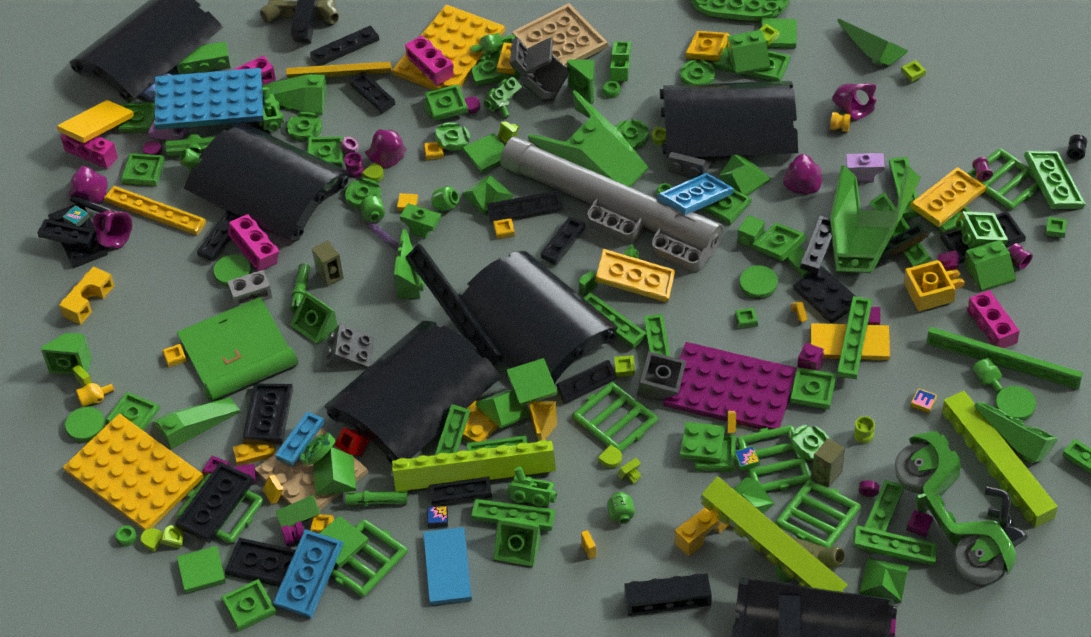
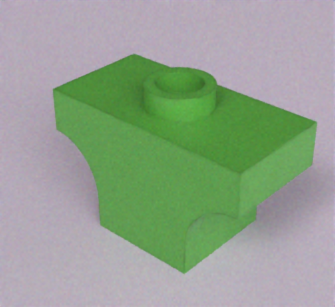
[400,203,442,238]

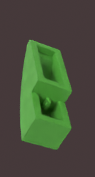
[610,41,632,81]

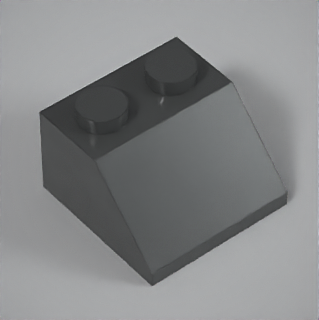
[637,351,686,400]

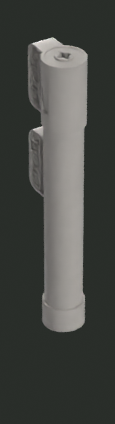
[500,136,724,272]

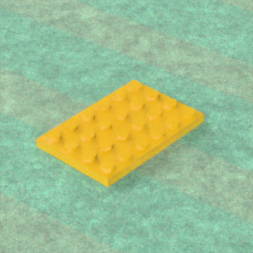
[392,5,505,90]
[63,413,204,531]

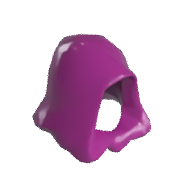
[832,83,877,121]
[365,130,406,168]
[783,154,822,195]
[69,166,108,204]
[93,210,132,249]

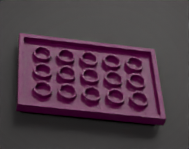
[663,342,797,430]

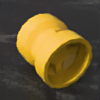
[830,112,851,132]

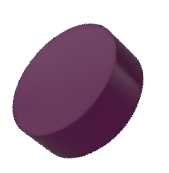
[464,96,480,114]
[340,137,359,154]
[143,141,162,155]
[858,480,880,497]

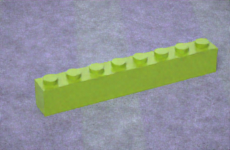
[942,390,1058,528]
[392,440,556,492]
[700,476,848,592]

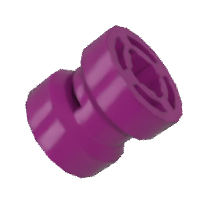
[344,152,364,178]
[1008,243,1033,269]
[281,521,304,546]

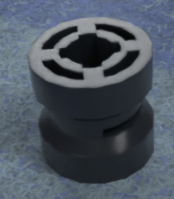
[1067,134,1088,160]

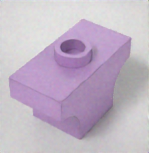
[148,120,189,141]
[846,153,885,182]

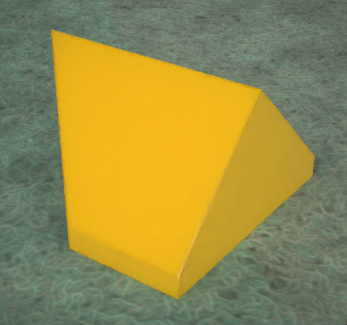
[529,401,557,442]

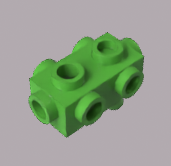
[483,76,522,118]
[257,87,284,132]
[507,467,557,507]

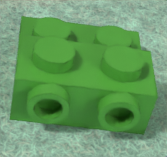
[955,212,1008,249]

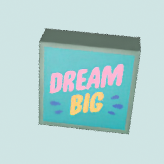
[63,205,90,226]

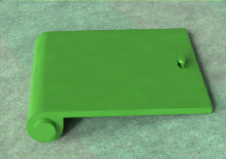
[177,297,298,401]

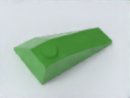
[837,18,908,66]
[262,75,327,115]
[394,229,425,299]
[153,397,240,449]
[974,402,1058,463]

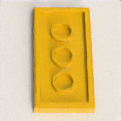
[57,100,134,143]
[910,167,986,227]
[595,249,675,303]
[811,323,890,360]

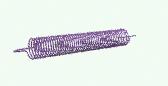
[368,222,400,251]

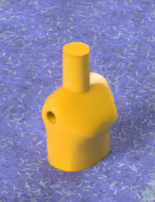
[76,383,114,407]

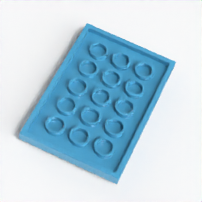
[155,68,264,130]

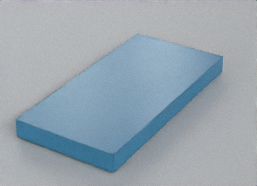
[657,173,734,215]
[424,527,472,606]
[273,529,344,619]

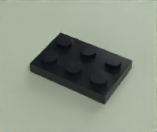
[793,266,857,324]

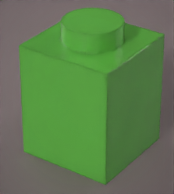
[737,215,765,249]

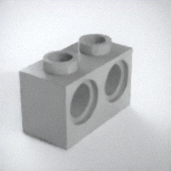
[227,270,272,307]

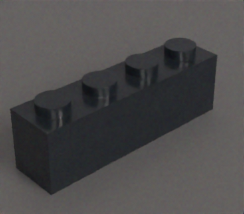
[624,573,712,616]

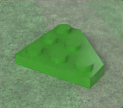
[471,35,521,86]

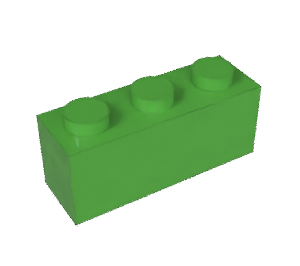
[177,41,231,75]

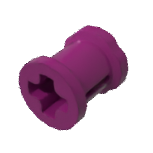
[972,157,993,182]

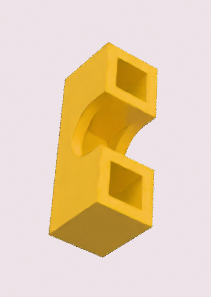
[59,266,115,325]
[675,508,730,557]

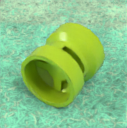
[854,416,875,444]

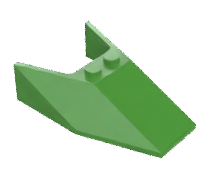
[528,90,648,187]
[830,165,921,273]

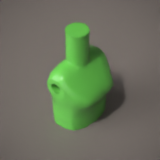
[470,33,503,55]
[972,358,1004,394]

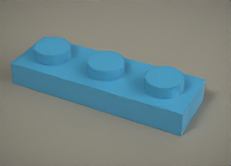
[275,411,325,467]

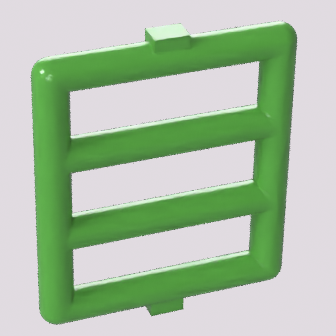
[967,148,1040,210]
[572,382,658,452]
[736,425,813,491]
[176,473,264,544]
[775,480,861,548]
[331,519,408,597]

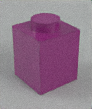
[797,343,824,371]

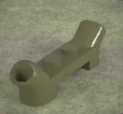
[260,0,339,25]
[758,536,845,573]

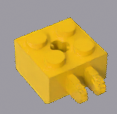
[903,260,965,312]

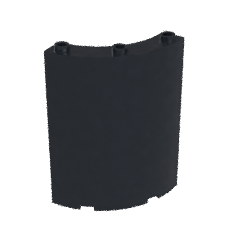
[69,0,223,103]
[660,81,798,158]
[184,123,350,240]
[446,251,618,384]
[324,321,502,464]
[732,578,897,637]

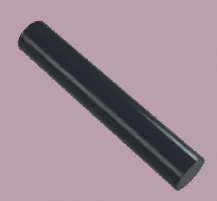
[70,194,113,213]

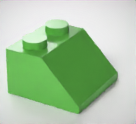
[727,30,771,75]
[964,240,1016,292]
[41,333,92,375]

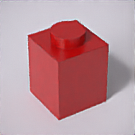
[335,427,370,456]

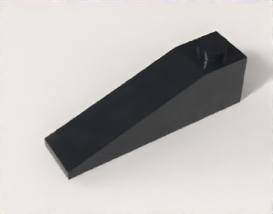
[290,0,318,43]

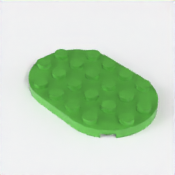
[689,0,790,22]

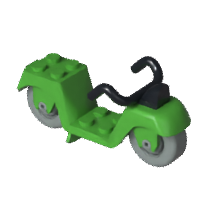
[895,431,1028,585]

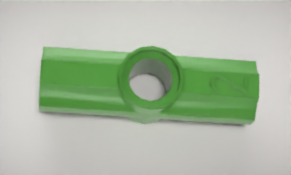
[166,134,215,156]

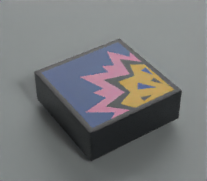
[427,506,448,528]

